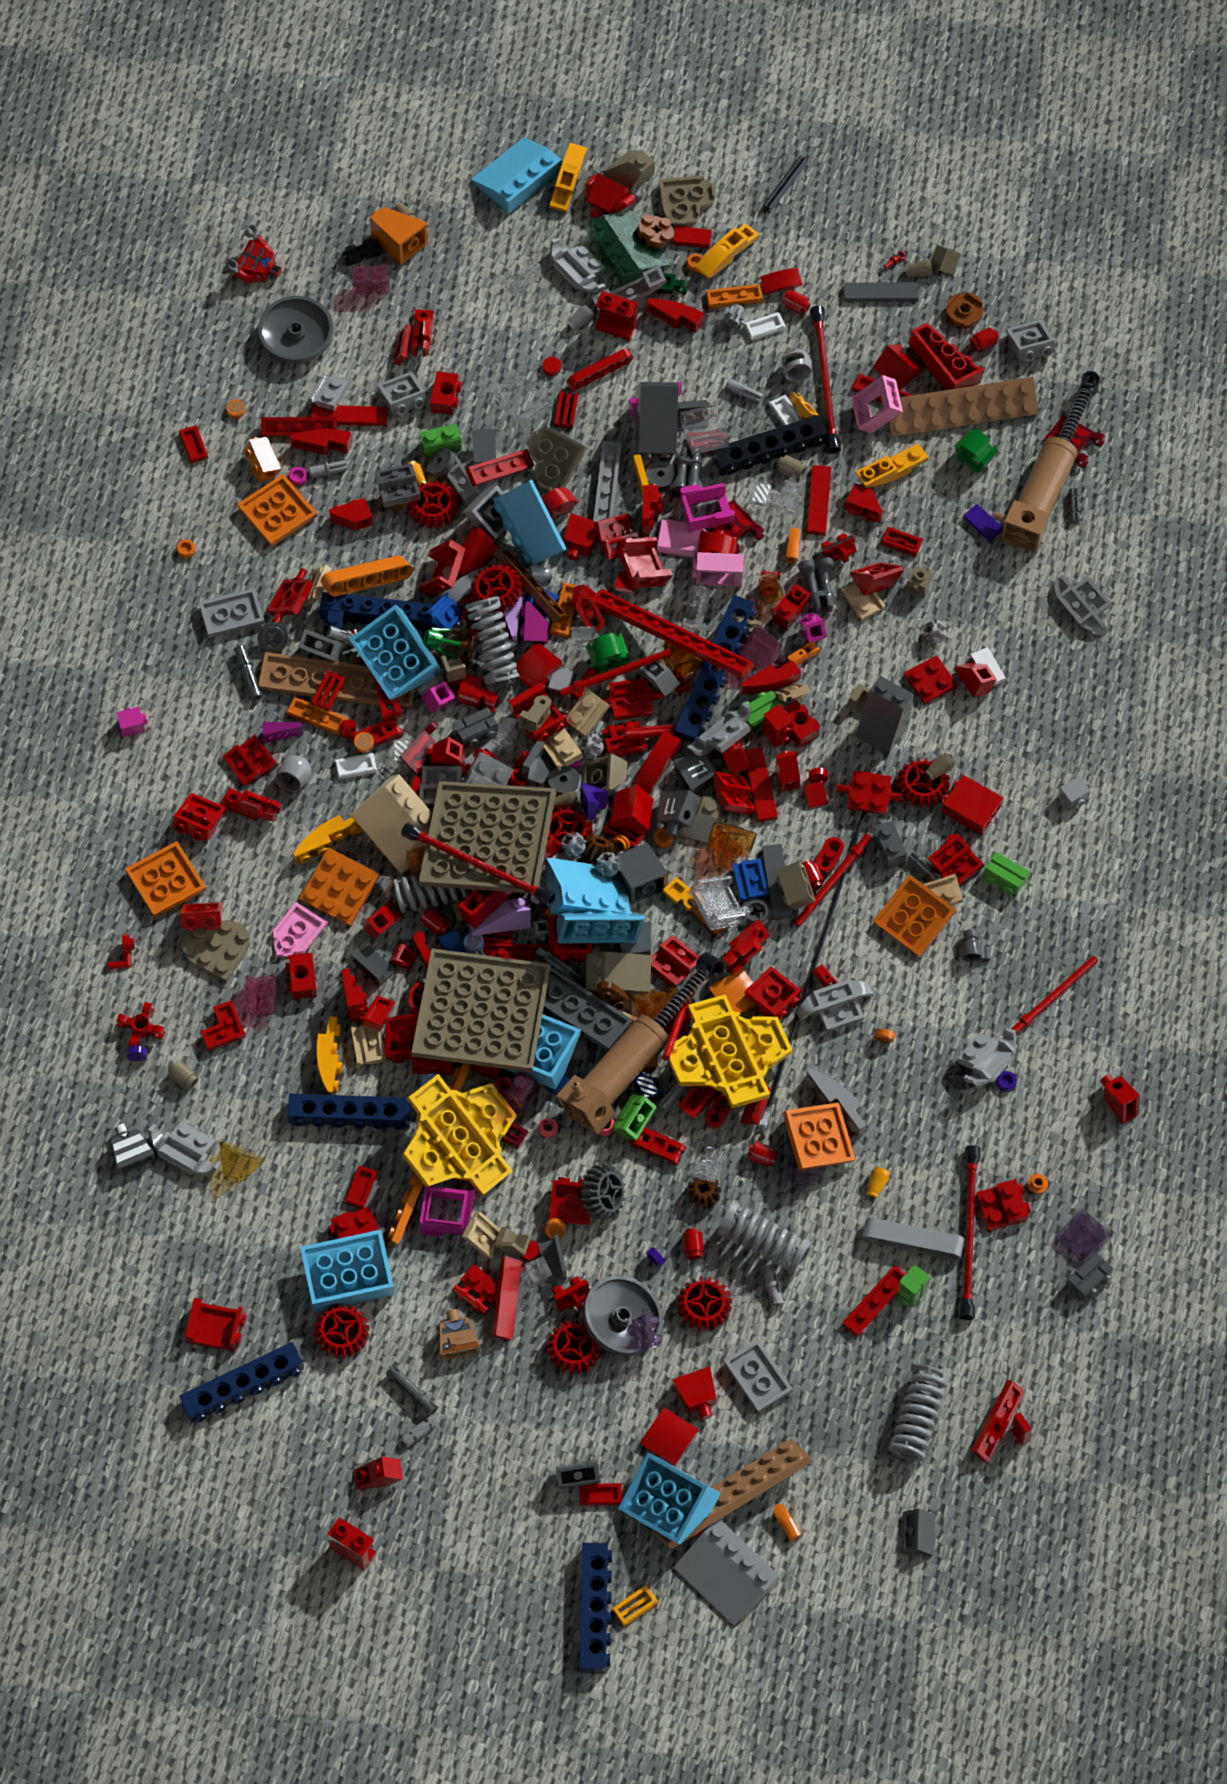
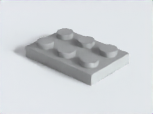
[199,588,265,638]
[724,1339,793,1413]

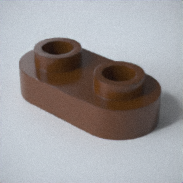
[596,981,630,1010]

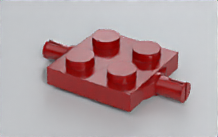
[266,568,314,624]
[602,678,664,720]
[836,770,903,815]

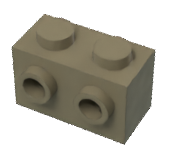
[777,861,816,910]

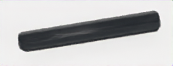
[763,155,808,212]

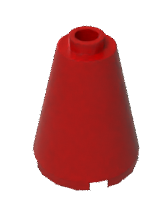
[457,526,500,579]

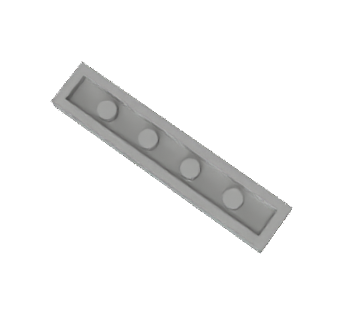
[593,441,622,521]

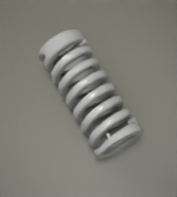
[465,596,519,685]
[394,875,475,914]
[718,1202,812,1276]
[888,1365,950,1462]

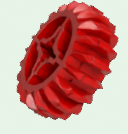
[407,480,459,530]
[470,563,522,613]
[897,757,950,808]
[549,806,593,853]
[677,1276,732,1332]
[314,1303,370,1359]
[546,1319,602,1375]

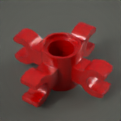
[116,1002,165,1047]

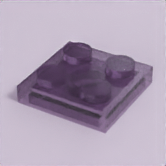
[1055,1208,1113,1263]

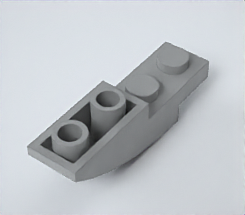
[805,1069,866,1136]

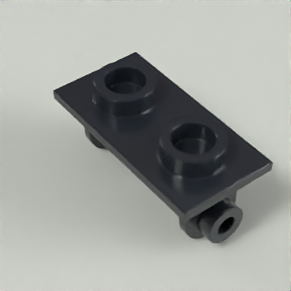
[341,238,381,265]

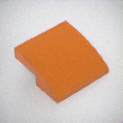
[709,969,758,1015]

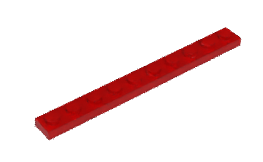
[592,589,754,678]

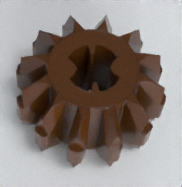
[581,834,614,864]
[687,1174,721,1209]

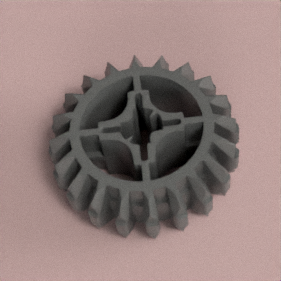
[580,1164,626,1219]

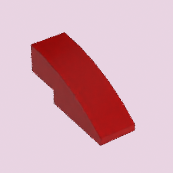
[646,299,705,333]
[290,429,352,456]
[740,660,801,694]
[633,730,681,794]
[678,1086,721,1119]

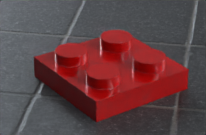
[904,655,958,705]

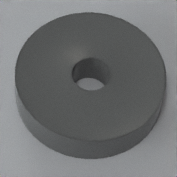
[427,448,456,478]
[646,461,676,490]
[548,765,579,795]

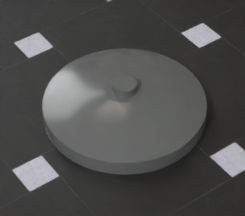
[258,296,333,363]
[582,1276,663,1356]

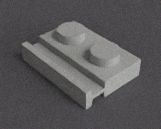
[309,373,349,411]

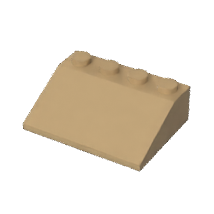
[350,774,432,874]

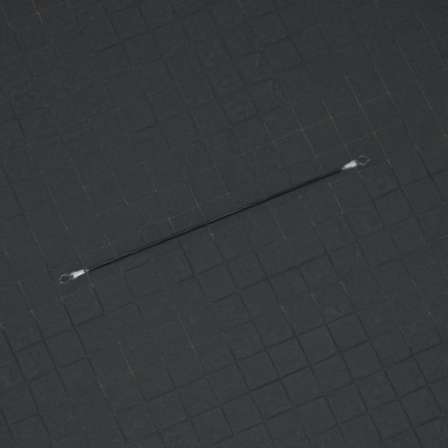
[753,764,883,1144]

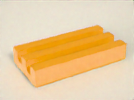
[633,454,649,495]
[611,1585,658,1627]

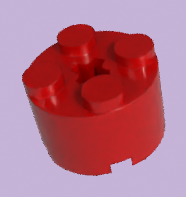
[695,529,737,559]

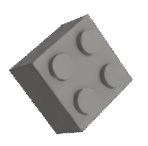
[463,485,506,540]

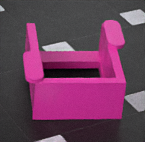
[680,483,735,533]
[420,1186,476,1237]

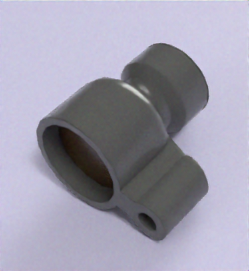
[962,929,991,962]

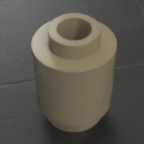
[777,455,806,480]
[168,1061,199,1091]

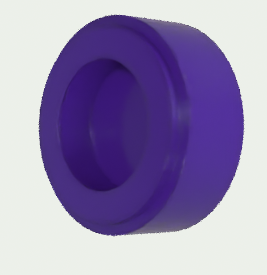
[127,1046,147,1061]
[996,1071,1017,1092]
[646,1247,666,1267]

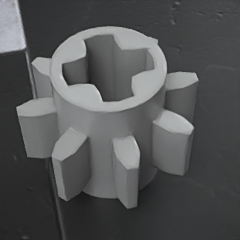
[723,304,747,328]
[923,619,947,645]
[579,733,604,759]
[561,832,586,858]
[596,852,621,877]
[530,917,549,944]

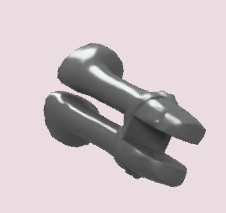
[668,448,702,498]
[798,558,835,613]

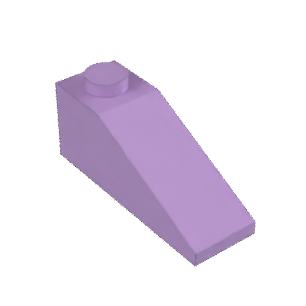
[502,584,527,645]
[468,898,531,936]

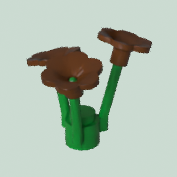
[424,619,475,668]

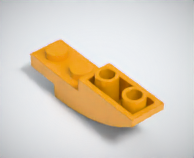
[549,143,587,213]
[695,223,759,279]
[855,443,929,487]
[293,815,362,864]
[317,1016,343,1095]

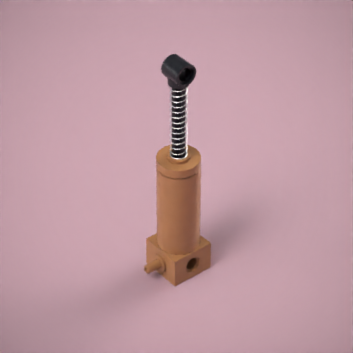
[992,371,1100,553]
[557,952,724,1135]

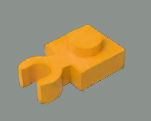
[788,392,819,419]
[663,877,698,911]

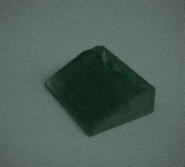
[587,210,672,286]

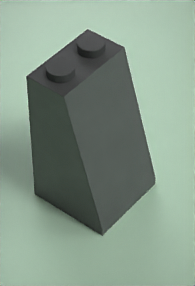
[636,382,678,459]
[855,676,914,755]

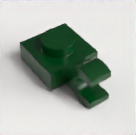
[654,273,688,294]

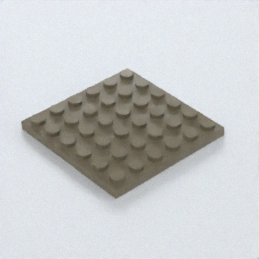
[419,781,556,893]
[412,949,551,1072]

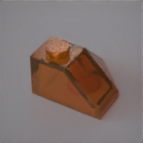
[662,641,705,676]
[708,822,757,869]
[630,988,680,1021]

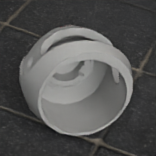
[782,348,812,382]
[275,755,312,793]

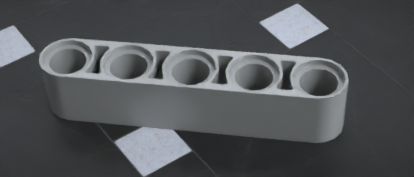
[862,1218,964,1260]

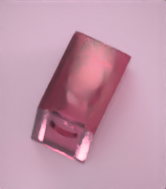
[737,624,787,667]
[504,1071,539,1118]

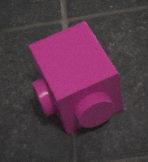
[799,613,827,643]
[422,681,455,713]
[116,707,148,737]

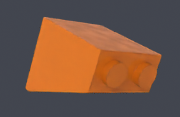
[370,207,428,265]

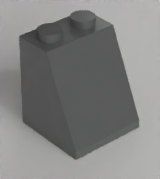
[615,843,668,904]

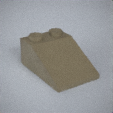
[585,952,651,997]

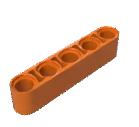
[320,555,413,597]

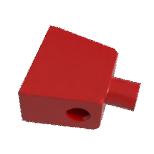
[564,513,599,561]
[1100,1074,1140,1124]
[672,1366,717,1420]

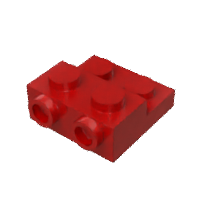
[642,484,662,537]
[172,793,226,842]
[180,902,224,931]
[547,916,593,963]
[744,966,801,1021]
[342,969,368,1023]
[384,1013,422,1063]
[549,1177,591,1226]
[976,1179,1031,1231]
[329,1206,385,1244]

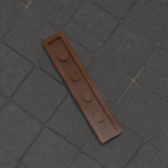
[493,547,568,622]

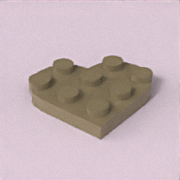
[659,176,716,227]
[527,427,587,491]
[183,920,250,983]

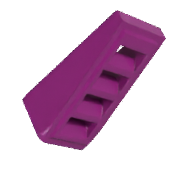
[262,722,303,743]

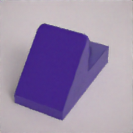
[580,783,608,820]

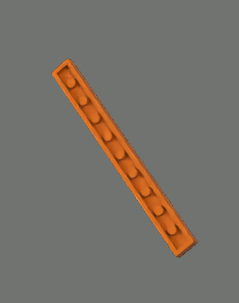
[386,1063,471,1248]

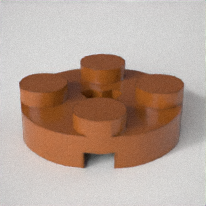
[637,214,674,248]
[946,292,984,329]

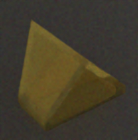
[219,1141,266,1183]

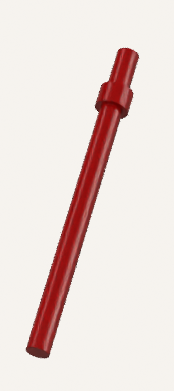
[560,649,672,697]
[794,833,872,927]
[1011,956,1098,1034]
[662,974,695,1061]

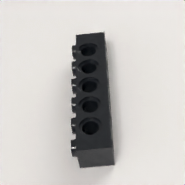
[713,415,827,476]

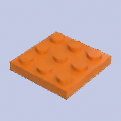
[237,474,317,547]
[125,841,206,918]
[299,847,380,927]
[873,874,957,957]
[782,1103,855,1171]

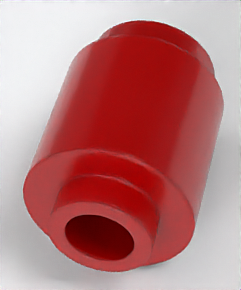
[782,290,811,315]
[969,327,999,351]
[801,860,824,891]
[420,908,451,936]
[747,1141,778,1167]
[682,1228,704,1260]

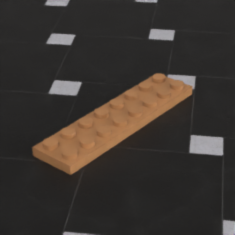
[888,377,1039,437]
[258,652,416,710]
[651,1439,812,1550]

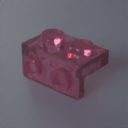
[351,265,390,296]
[244,974,277,1018]

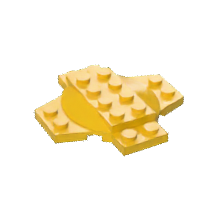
[668,994,792,1109]
[402,1074,517,1196]

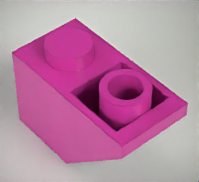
[520,602,548,642]

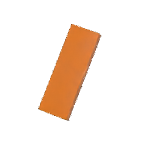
[705,284,763,309]
[549,582,577,638]
[286,697,347,736]

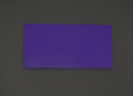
[963,504,1003,542]

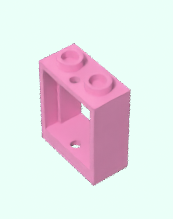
[851,375,903,433]
[692,552,744,587]

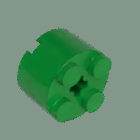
[954,428,998,474]
[586,633,630,674]

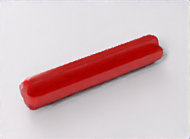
[622,724,675,740]

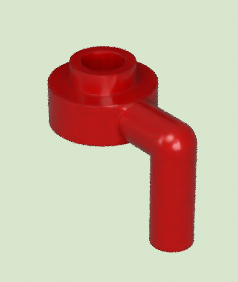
[508,751,530,787]
[107,934,135,970]

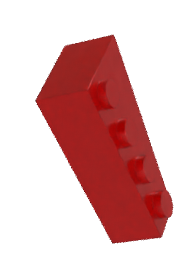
[908,323,985,390]

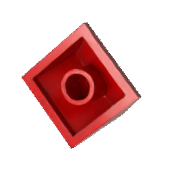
[873,344,926,390]
[850,562,904,596]
[610,784,654,832]

